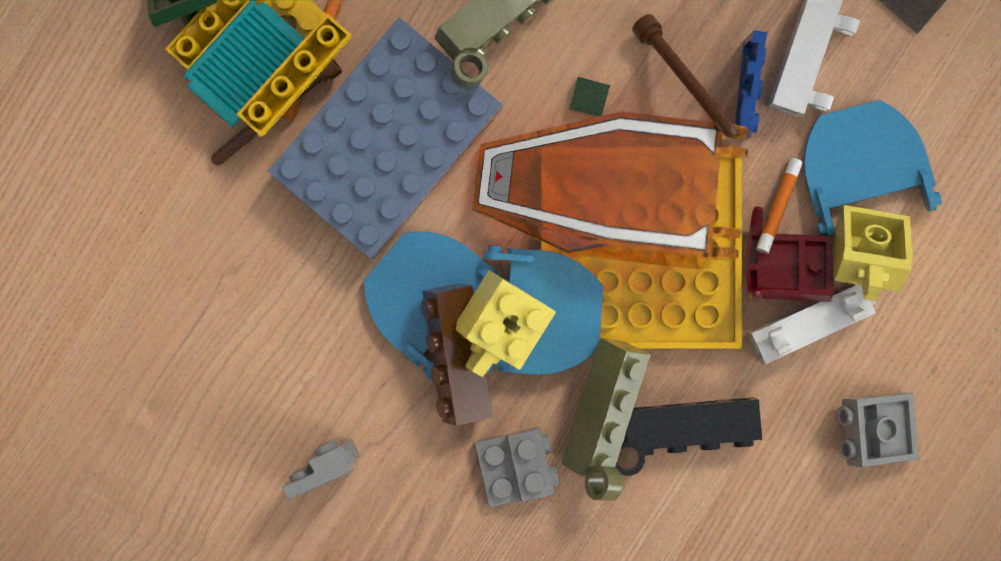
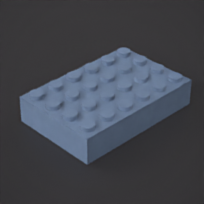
[268,17,502,259]

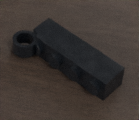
[615,397,762,476]

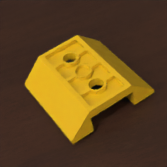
[165,0,353,137]

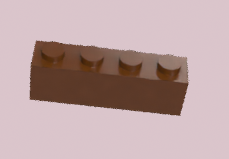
[421,283,492,426]

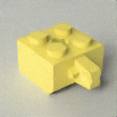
[833,205,913,302]
[456,270,556,377]

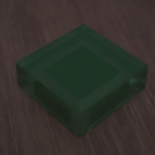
[569,77,610,118]

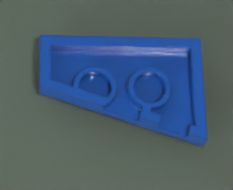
[733,30,767,140]

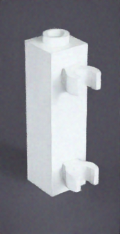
[767,0,860,117]
[747,284,876,364]

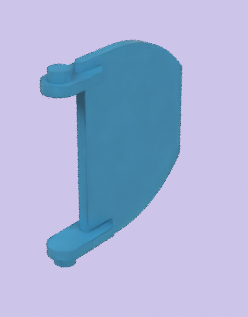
[804,100,942,237]
[364,232,509,380]
[483,246,603,375]

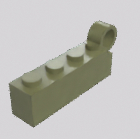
[434,0,554,89]
[561,338,651,501]

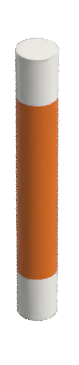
[756,158,803,254]

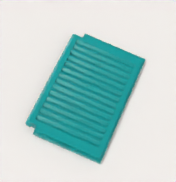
[183,0,304,128]

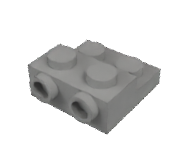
[837,393,919,467]
[475,427,559,507]
[283,438,359,500]

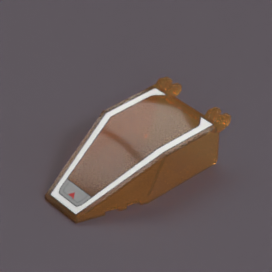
[472,111,750,269]

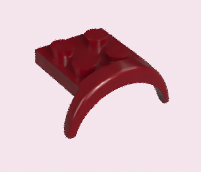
[746,206,833,302]

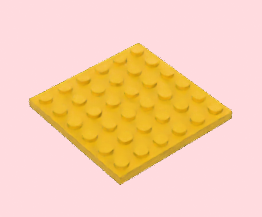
[541,148,742,349]

